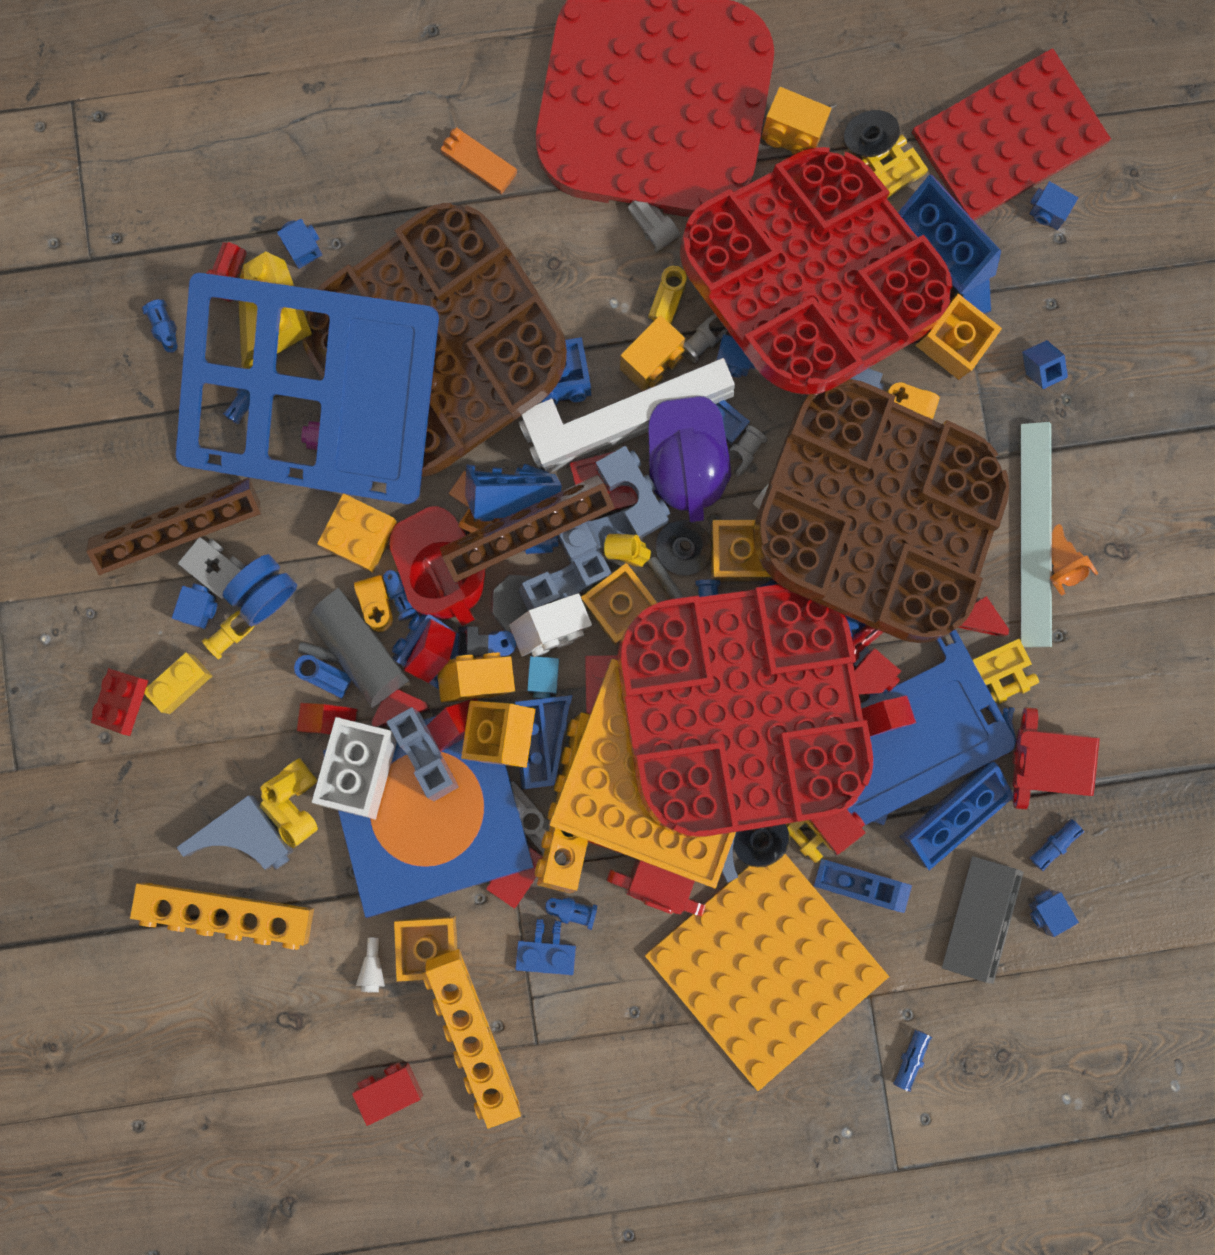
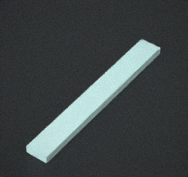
[1021,422,1052,648]

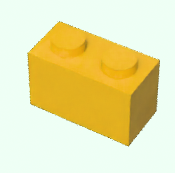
[144,652,213,714]

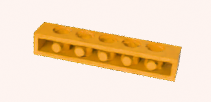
[535,713,590,894]
[130,882,314,950]
[422,949,521,1129]

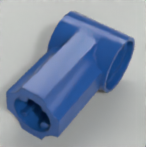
[294,655,352,699]

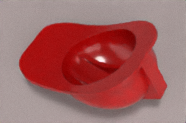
[390,506,485,626]

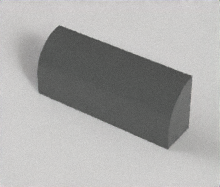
[309,588,409,709]
[942,856,1024,984]

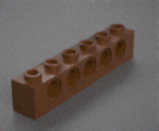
[440,475,615,582]
[86,477,261,575]

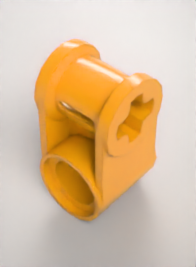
[887,382,940,420]
[354,575,393,632]

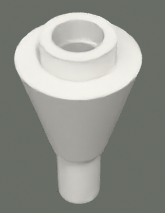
[356,938,385,993]

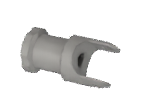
[683,314,728,363]
[728,425,768,477]

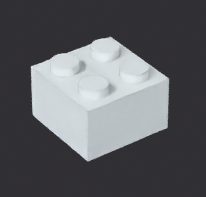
[509,593,592,658]

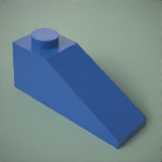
[814,859,912,913]

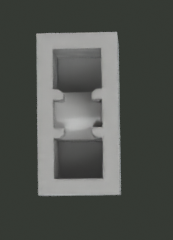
[178,537,246,601]

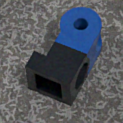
[458,627,516,656]

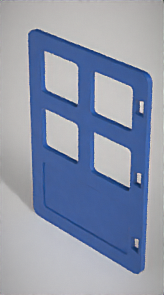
[176,273,439,504]
[753,579,1015,825]

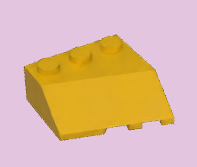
[238,251,312,369]

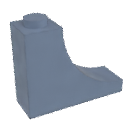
[559,505,635,564]
[176,796,293,870]

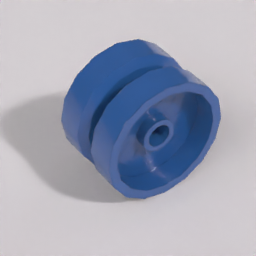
[222,554,297,627]

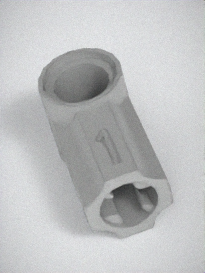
[628,201,680,253]

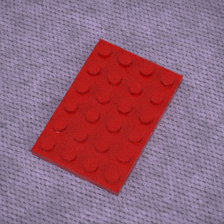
[911,48,1111,221]

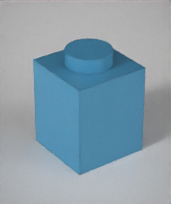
[527,656,560,699]

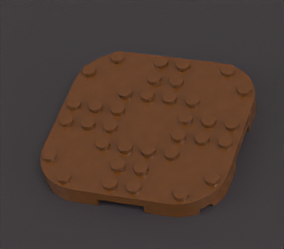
[302,203,567,477]
[753,379,1009,643]

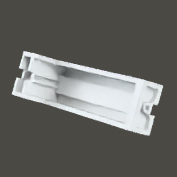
[519,358,735,473]

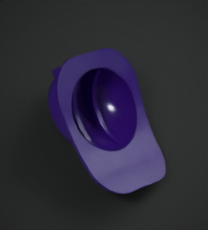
[648,396,731,522]

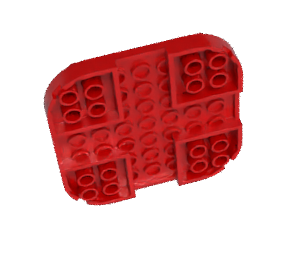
[536,0,774,218]
[680,147,952,394]
[618,584,873,838]

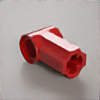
[207,242,247,302]

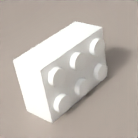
[312,717,397,820]

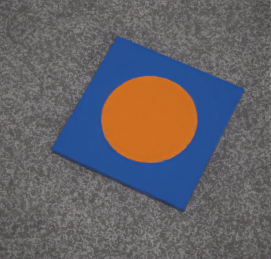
[323,701,535,918]

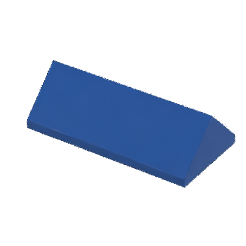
[898,174,1001,294]
[899,762,1013,870]

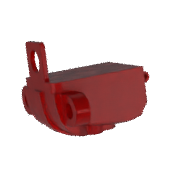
[1012,707,1100,810]
[606,859,706,917]

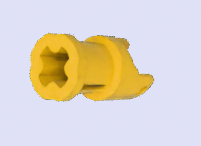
[202,610,255,660]

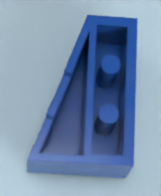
[465,464,562,521]
[513,695,572,790]

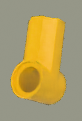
[648,266,687,324]
[604,534,651,567]
[260,758,318,807]
[260,799,318,848]

